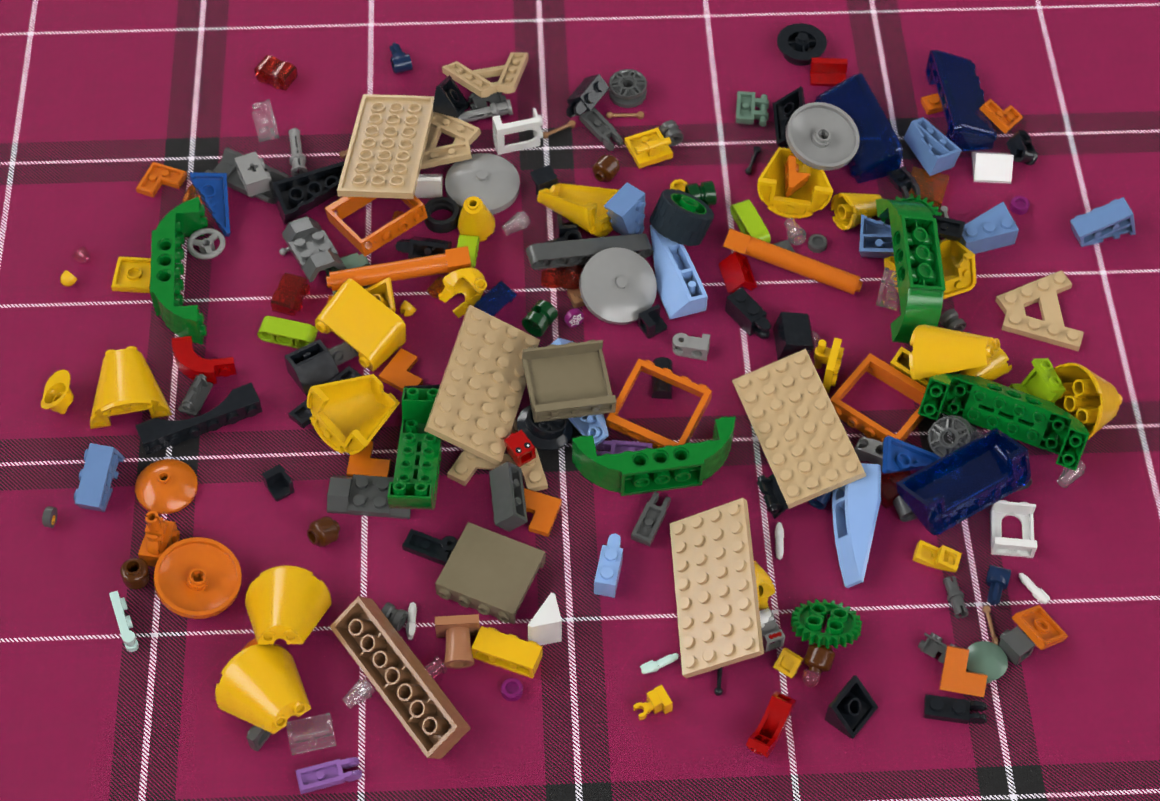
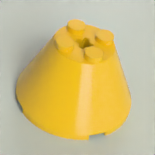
[1054,363,1122,439]

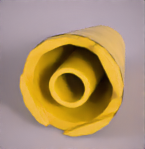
[831,193,882,230]
[457,196,496,242]
[959,348,1012,381]

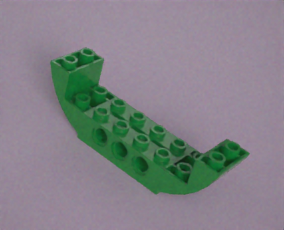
[150,197,208,344]
[876,198,946,343]
[918,374,1090,471]
[387,387,443,510]
[572,417,736,496]

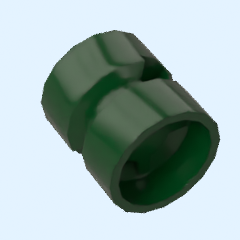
[685,181,716,206]
[522,300,558,337]

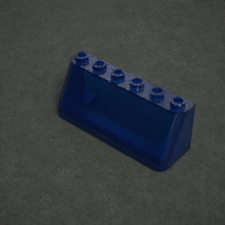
[925,50,997,152]
[814,73,903,184]
[896,428,1031,535]

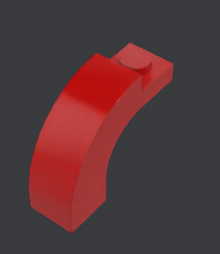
[171,336,237,384]
[746,691,797,758]

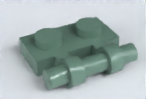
[735,91,769,126]

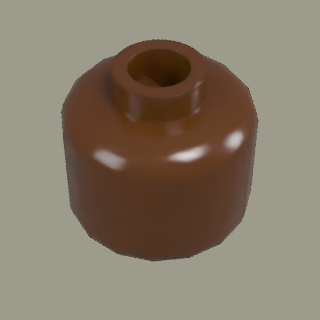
[592,155,620,182]
[307,516,340,547]
[120,558,151,590]
[803,643,835,675]

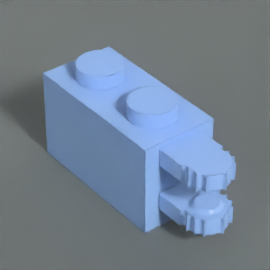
[594,533,623,598]

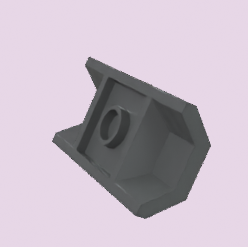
[205,147,289,204]
[282,216,346,282]
[327,474,411,519]

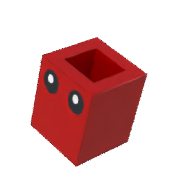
[504,429,536,467]

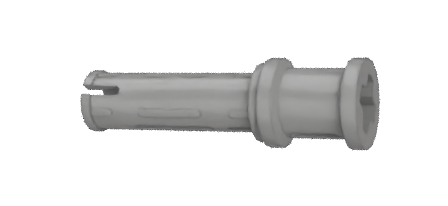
[457,99,513,122]
[288,128,308,176]

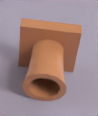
[435,614,480,668]

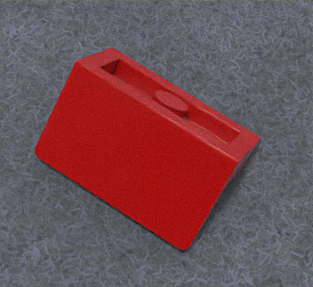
[810,57,848,87]
[718,251,757,294]

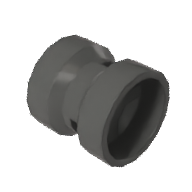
[660,120,684,146]
[939,309,966,331]
[381,602,408,631]

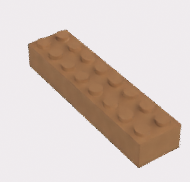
[330,596,471,759]

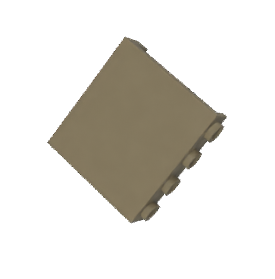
[522,340,617,422]
[435,522,546,624]

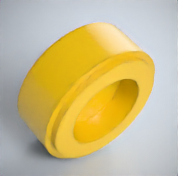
[670,179,688,192]

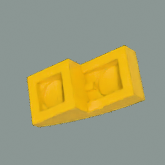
[912,540,962,572]

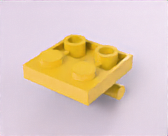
[624,127,673,169]
[814,337,844,393]

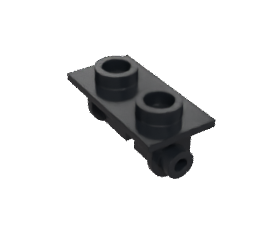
[757,474,788,519]

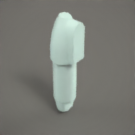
[640,653,679,674]

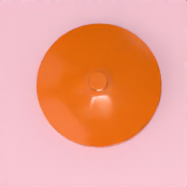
[154,537,242,619]

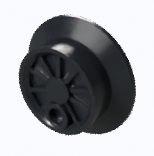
[777,23,827,66]
[517,405,573,450]

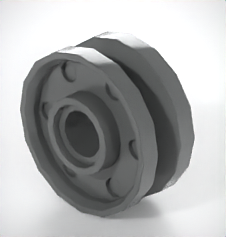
[609,69,647,108]
[928,415,975,459]

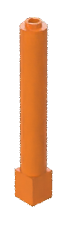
[723,229,863,295]
[326,246,471,291]

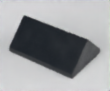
[773,86,805,147]

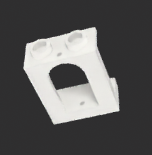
[492,108,543,155]
[990,500,1037,558]

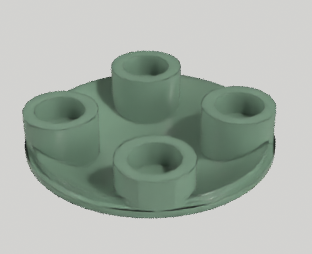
[966,641,1008,683]

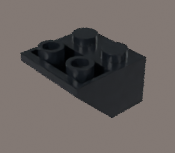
[284,339,339,397]

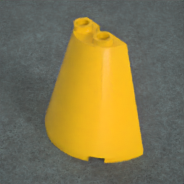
[757,147,833,218]
[537,183,619,237]
[909,324,1000,380]
[90,346,172,429]
[307,374,400,455]
[245,565,332,645]
[215,644,311,734]

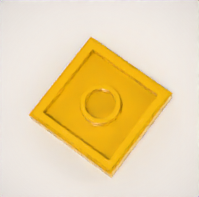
[111,256,151,293]

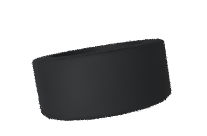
[424,197,460,233]

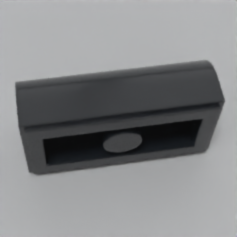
[652,357,673,399]

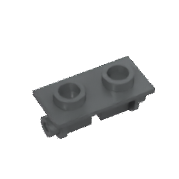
[467,92,506,110]
[327,342,358,366]
[178,374,214,416]
[918,632,957,664]

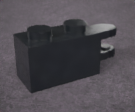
[566,74,609,118]
[395,236,452,259]
[725,288,771,340]

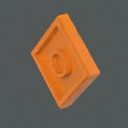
[1012,605,1068,650]

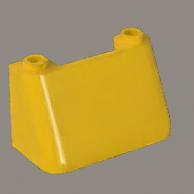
[884,239,977,299]
[315,278,406,372]

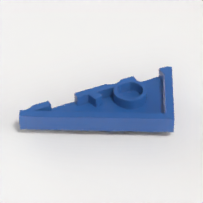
[189,172,230,237]
[882,436,948,474]

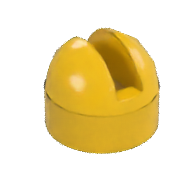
[60,270,78,287]
[400,300,417,317]

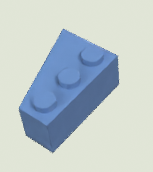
[903,117,962,176]
[604,182,646,235]
[1070,197,1136,247]
[960,202,1019,254]
[859,214,894,258]
[74,443,125,512]

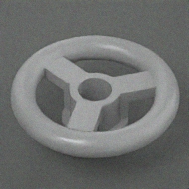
[187,228,226,260]

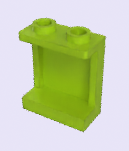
[1009,358,1066,403]

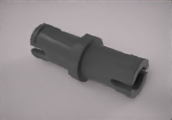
[943,576,969,619]

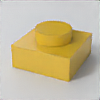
[773,647,804,679]

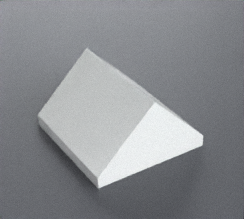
[972,151,1014,184]
[415,174,443,198]
[528,592,562,646]

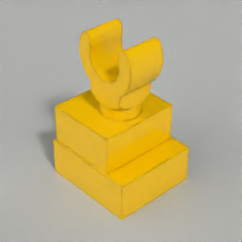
[633,685,673,720]

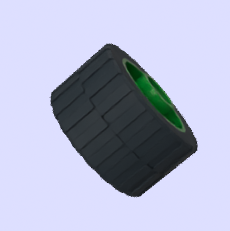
[650,189,714,246]

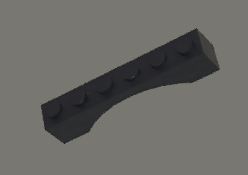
[135,382,262,455]

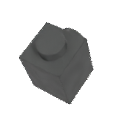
[998,626,1036,666]

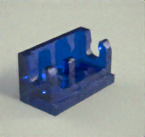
[474,281,517,316]

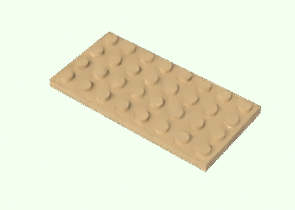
[337,94,435,199]
[424,305,540,466]
[732,349,866,509]
[670,498,764,678]

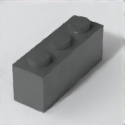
[489,461,528,532]

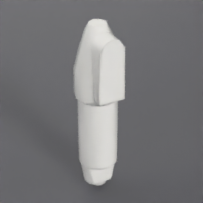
[775,522,784,560]
[1018,573,1050,604]
[406,602,417,640]

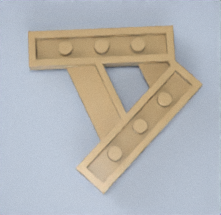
[442,52,529,98]
[420,112,481,170]
[995,270,1084,351]
[447,420,548,491]

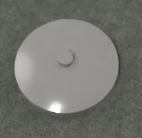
[786,102,860,170]
[445,153,520,214]
[579,247,657,325]

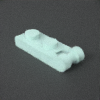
[109,590,139,652]

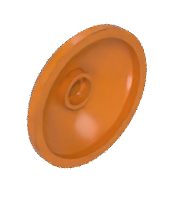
[135,459,198,514]

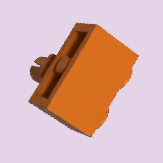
[138,511,180,567]

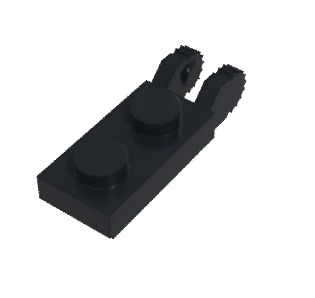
[887,167,921,199]
[923,694,987,724]

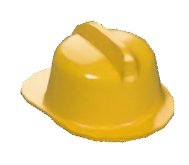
[40,369,74,415]

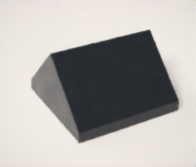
[433,75,470,118]
[773,312,815,360]
[825,675,878,739]

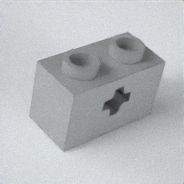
[234,151,272,197]

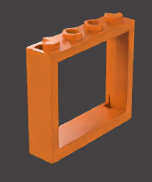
[325,195,428,256]
[830,353,926,442]
[606,359,712,448]

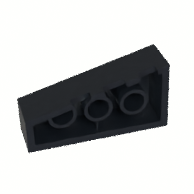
[271,161,344,225]

